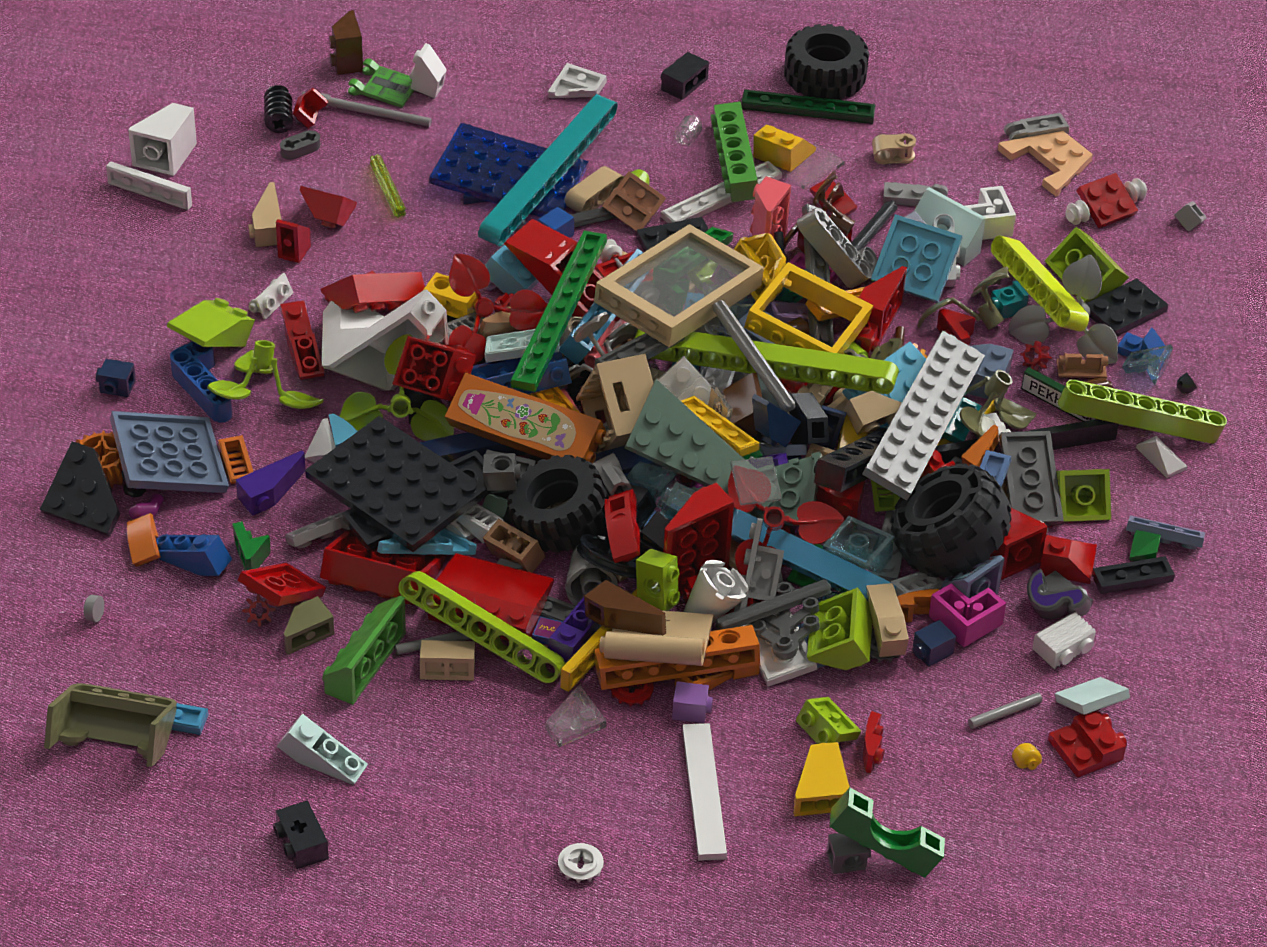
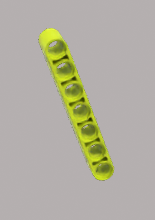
[991,235,1089,332]

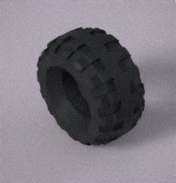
[890,464,1012,578]

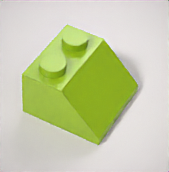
[1056,469,1111,522]

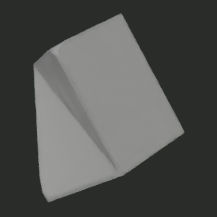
[1174,201,1207,231]

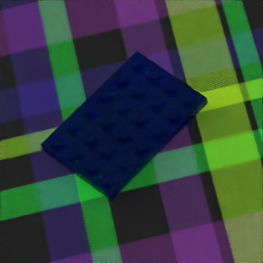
[429,122,589,218]

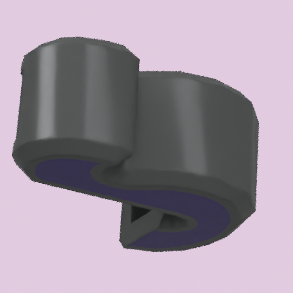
[1027,569,1091,620]

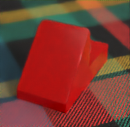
[937,308,975,346]

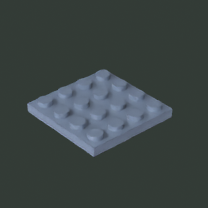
[110,411,229,493]

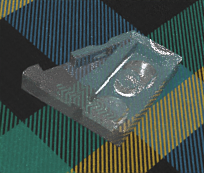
[545,686,606,747]

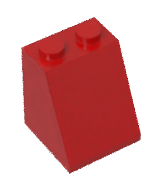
[990,508,1048,580]

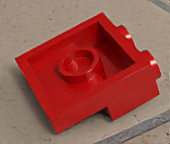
[1048,710,1127,778]

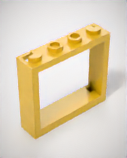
[744,262,873,354]

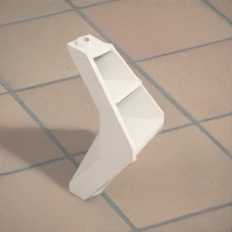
[322,290,448,390]

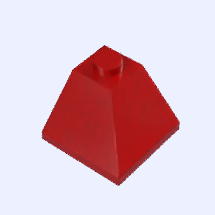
[299,186,357,229]
[1040,535,1097,584]

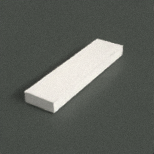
[106,161,192,210]

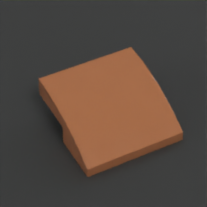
[602,171,666,232]

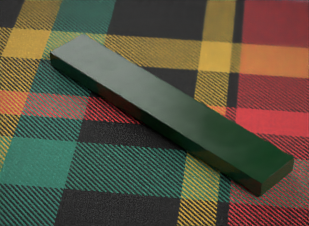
[741,89,876,124]

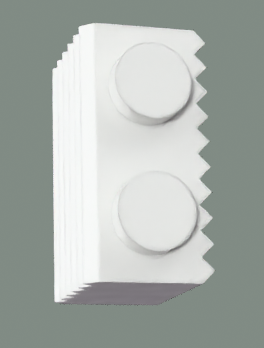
[1032,612,1096,669]

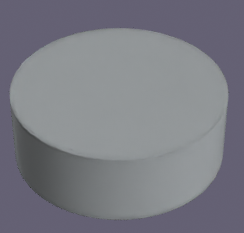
[84,595,104,622]

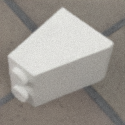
[128,103,197,176]

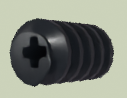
[264,85,293,133]

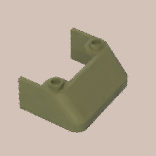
[44,683,177,767]

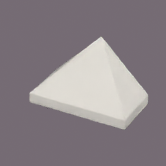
[305,418,336,463]
[1136,436,1187,478]

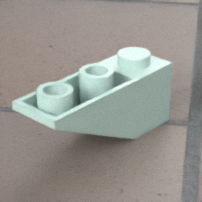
[277,714,368,785]

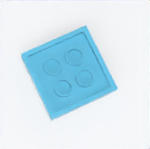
[871,214,962,303]

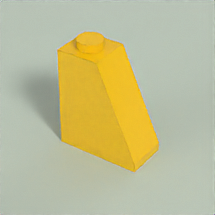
[793,742,849,816]

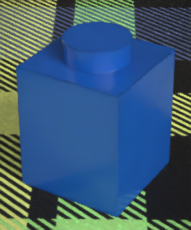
[538,207,574,238]

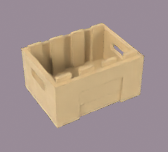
[576,354,654,453]

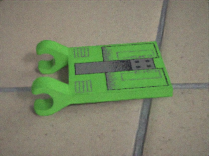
[348,58,415,108]

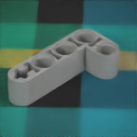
[797,207,878,288]

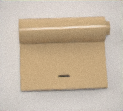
[599,611,713,666]

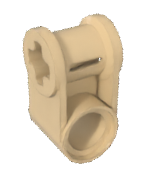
[872,133,916,164]

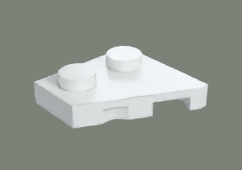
[548,63,607,98]

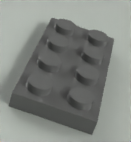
[999,431,1064,526]

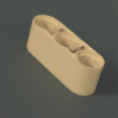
[564,166,624,213]

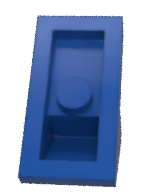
[1118,327,1170,370]

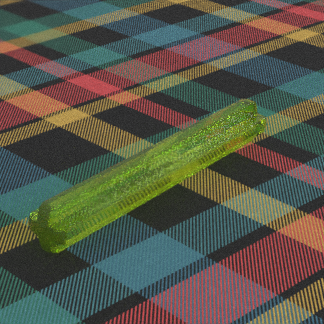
[370,154,406,218]

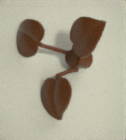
[784,171,856,249]

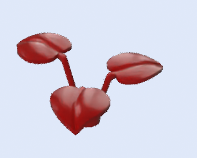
[448,254,548,364]
[728,466,844,575]

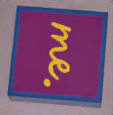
[532,616,563,645]

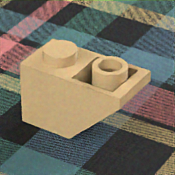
[844,391,902,435]

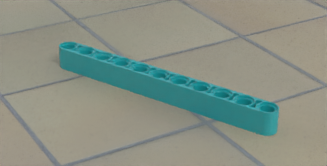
[478,94,618,247]

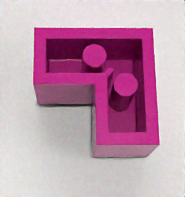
[929,583,1006,647]

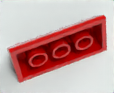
[320,272,425,313]

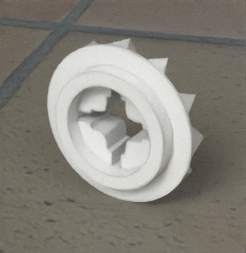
[558,843,604,884]

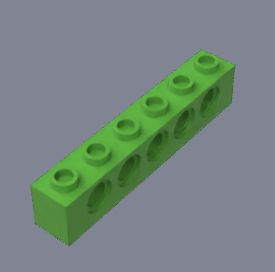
[711,102,758,202]

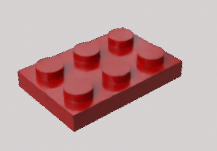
[237,562,326,607]

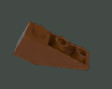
[584,580,666,636]

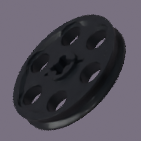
[577,534,645,579]

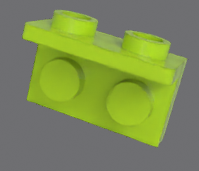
[796,697,862,744]

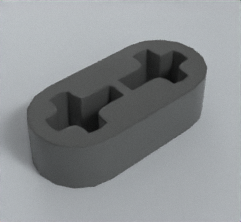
[280,130,321,159]

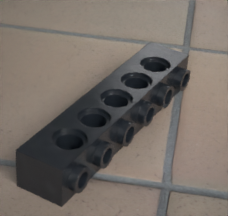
[814,426,889,492]

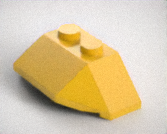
[733,233,786,302]

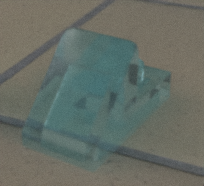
[1122,345,1173,385]

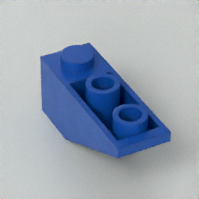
[156,534,232,576]

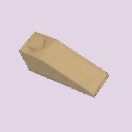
[248,182,281,247]
[866,583,909,657]

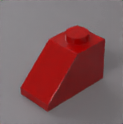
[276,219,311,263]

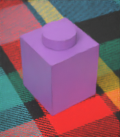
[672,682,713,723]

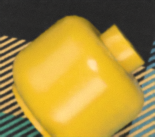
[1012,743,1042,770]

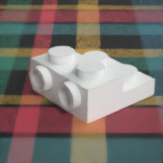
[658,356,718,405]

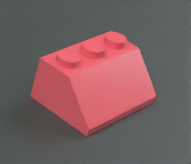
[750,176,791,238]

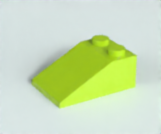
[166,298,255,347]

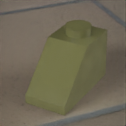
[284,596,335,655]

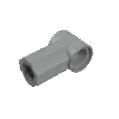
[592,453,632,496]

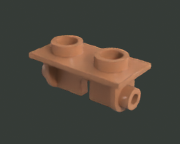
[1056,353,1108,378]

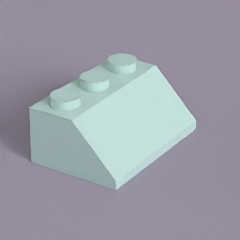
[914,187,986,266]

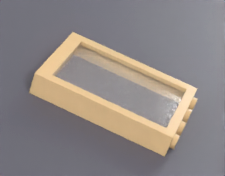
[594,224,764,347]

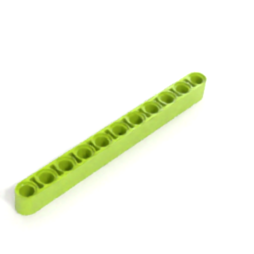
[634,329,899,394]

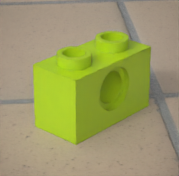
[636,549,680,611]

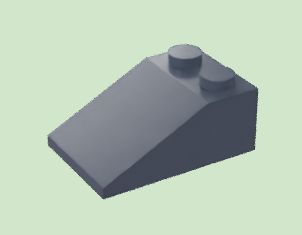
[968,344,1014,400]

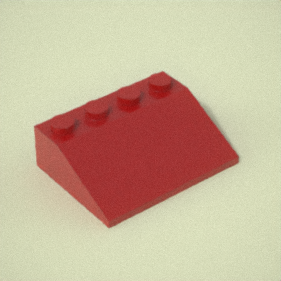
[664,482,734,596]
[320,530,447,605]
[427,553,554,641]

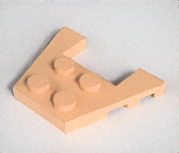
[998,131,1093,197]

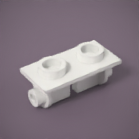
[248,273,294,320]

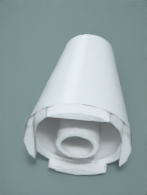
[683,560,748,623]

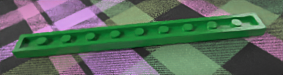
[511,230,607,392]

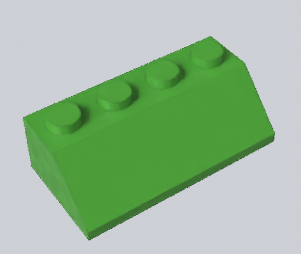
[322,596,406,705]

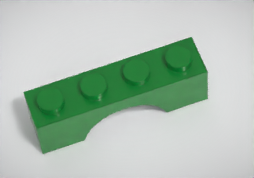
[829,787,945,878]

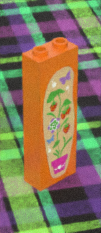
[445,372,606,463]

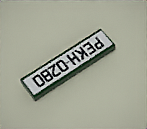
[1021,367,1095,422]

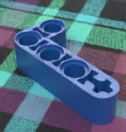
[170,341,233,423]

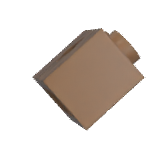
[483,518,546,573]

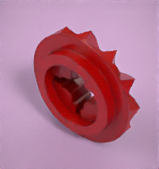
[610,682,654,707]

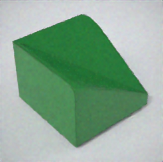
[1129,530,1161,561]

